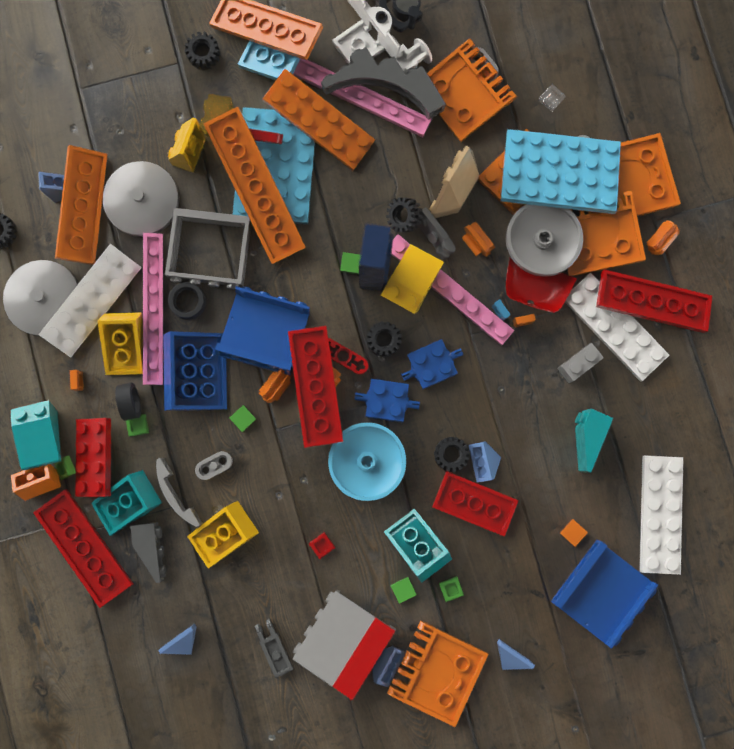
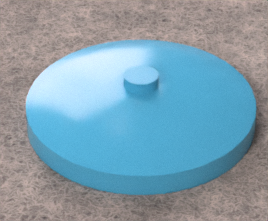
[328,423,406,501]

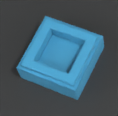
[492,299,511,321]

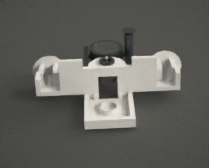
[332,0,432,75]

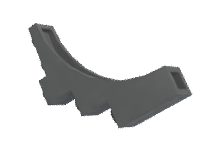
[321,47,446,120]

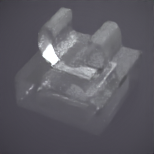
[538,84,566,112]

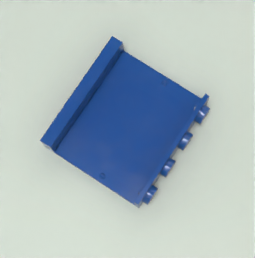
[215,286,310,376]
[551,540,658,649]

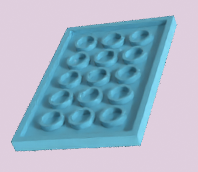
[233,107,315,224]
[500,129,621,214]

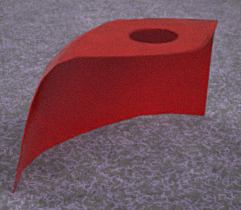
[506,257,577,313]

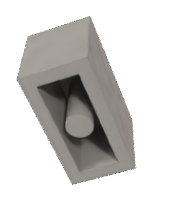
[557,343,604,383]

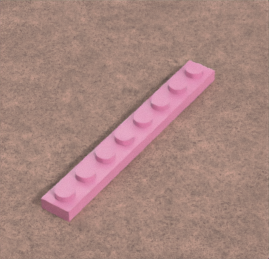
[293,59,431,137]
[143,233,163,385]
[391,234,515,346]

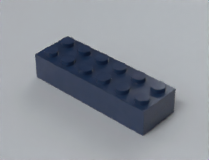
[359,224,394,291]

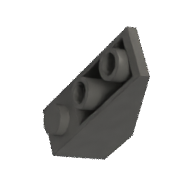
[130,522,166,583]

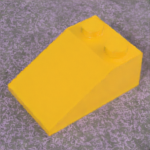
[168,118,206,173]
[381,244,444,314]
[98,313,143,375]
[187,501,259,569]

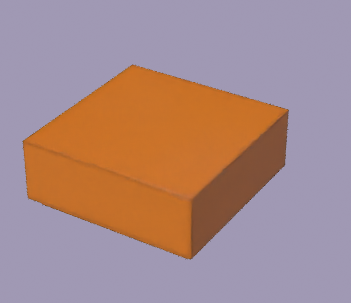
[513,314,536,327]
[70,370,84,391]
[560,519,588,547]

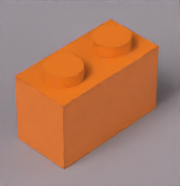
[11,464,61,501]

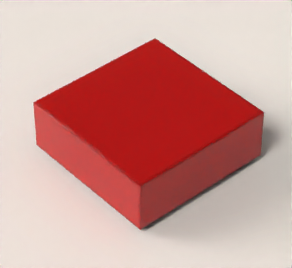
[309,532,336,559]

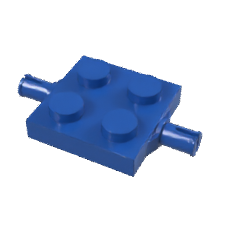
[401,339,463,390]
[354,379,420,423]

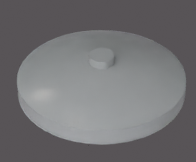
[103,161,179,237]
[506,204,583,276]
[3,260,79,336]

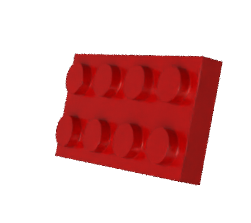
[75,418,111,497]
[432,471,519,537]

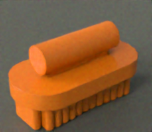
[646,220,680,255]
[462,222,495,257]
[259,369,291,403]

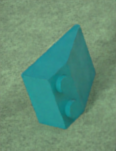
[11,400,61,471]
[575,409,613,473]
[91,470,162,536]
[384,508,452,583]

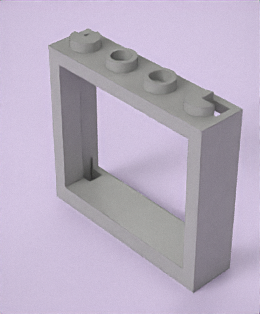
[165,208,252,289]

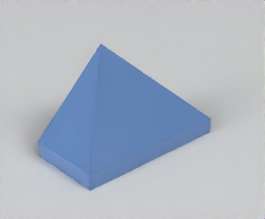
[38,172,64,203]
[468,441,501,483]
[158,624,196,655]
[497,639,535,670]
[372,646,406,687]

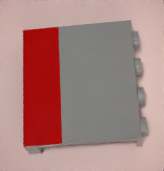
[293,590,396,700]

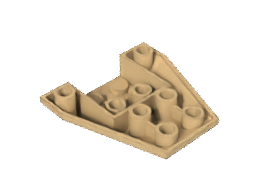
[429,146,479,218]

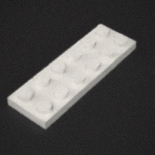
[38,244,142,358]
[565,272,670,382]
[640,456,683,575]

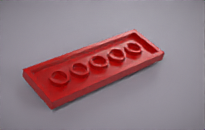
[596,269,713,333]
[288,326,343,448]
[33,489,133,608]

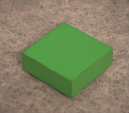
[340,252,361,275]
[230,405,257,432]
[126,414,149,437]
[54,455,76,480]
[439,576,464,602]
[391,577,417,604]

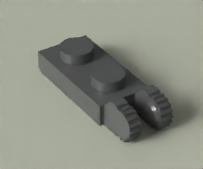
[417,207,456,260]
[255,619,294,678]

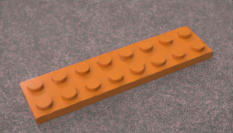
[203,106,306,264]

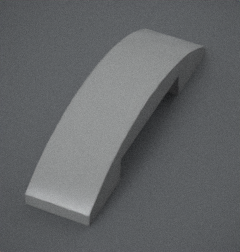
[156,458,203,527]

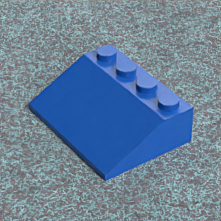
[163,331,227,411]

